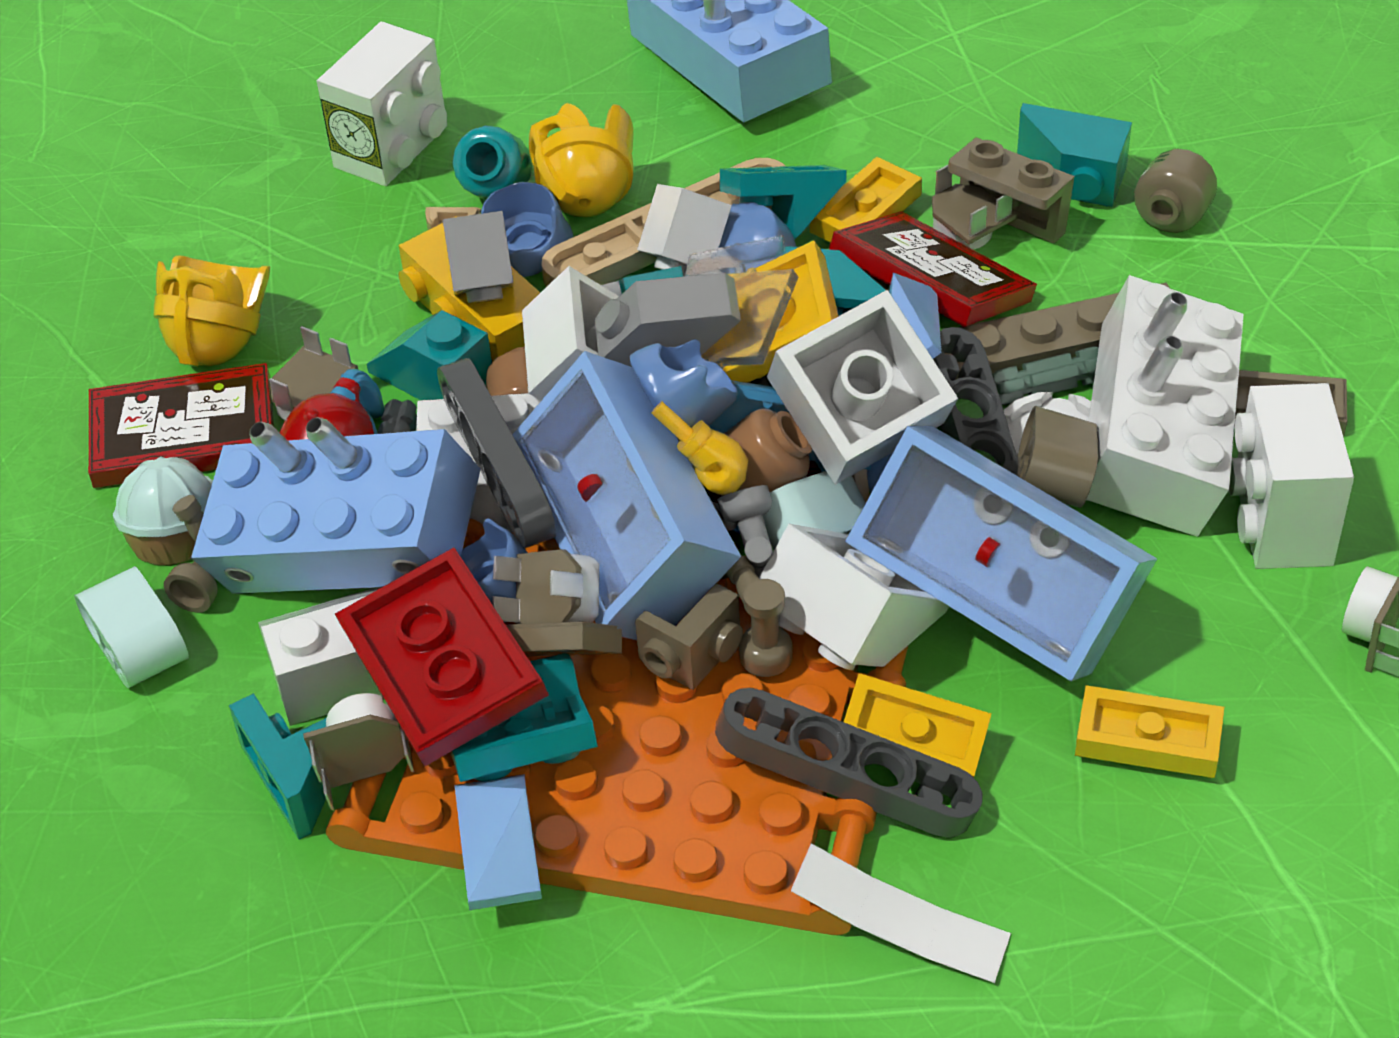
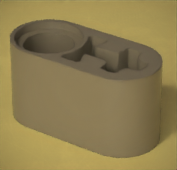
[1017,406,1098,508]

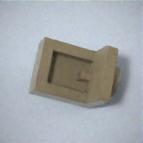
[635,583,743,690]

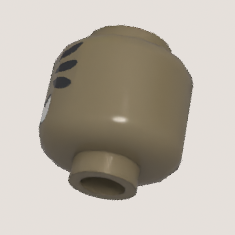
[1134,149,1217,233]

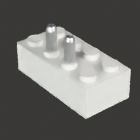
[1086,275,1244,537]

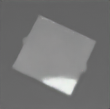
[685,235,786,278]
[701,267,799,369]

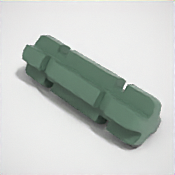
[992,346,1099,406]

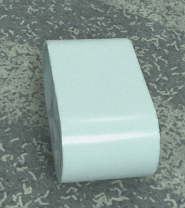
[763,471,866,550]
[74,566,189,688]

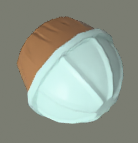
[113,456,213,565]

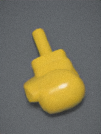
[651,401,748,496]

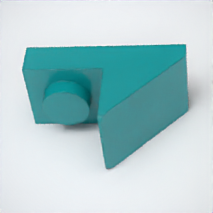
[720,165,847,239]
[229,693,326,840]

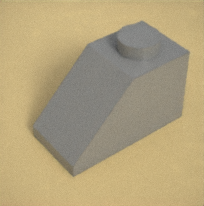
[443,211,513,303]
[594,273,741,367]

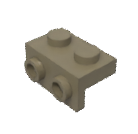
[948,137,1075,243]

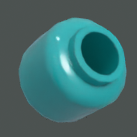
[453,125,532,200]

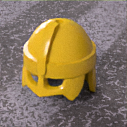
[529,103,634,217]
[154,255,270,367]

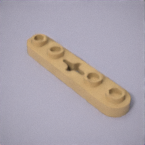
[541,158,785,287]

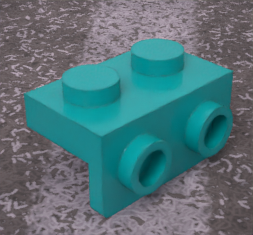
[450,653,598,782]

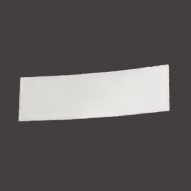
[791,843,1011,983]

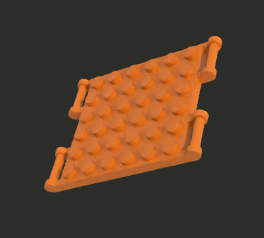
[326,518,908,935]

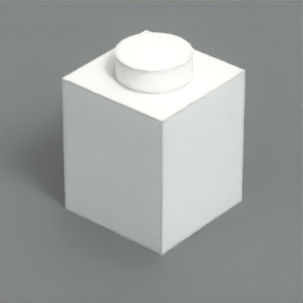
[637,184,732,277]

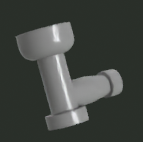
[717,485,773,577]

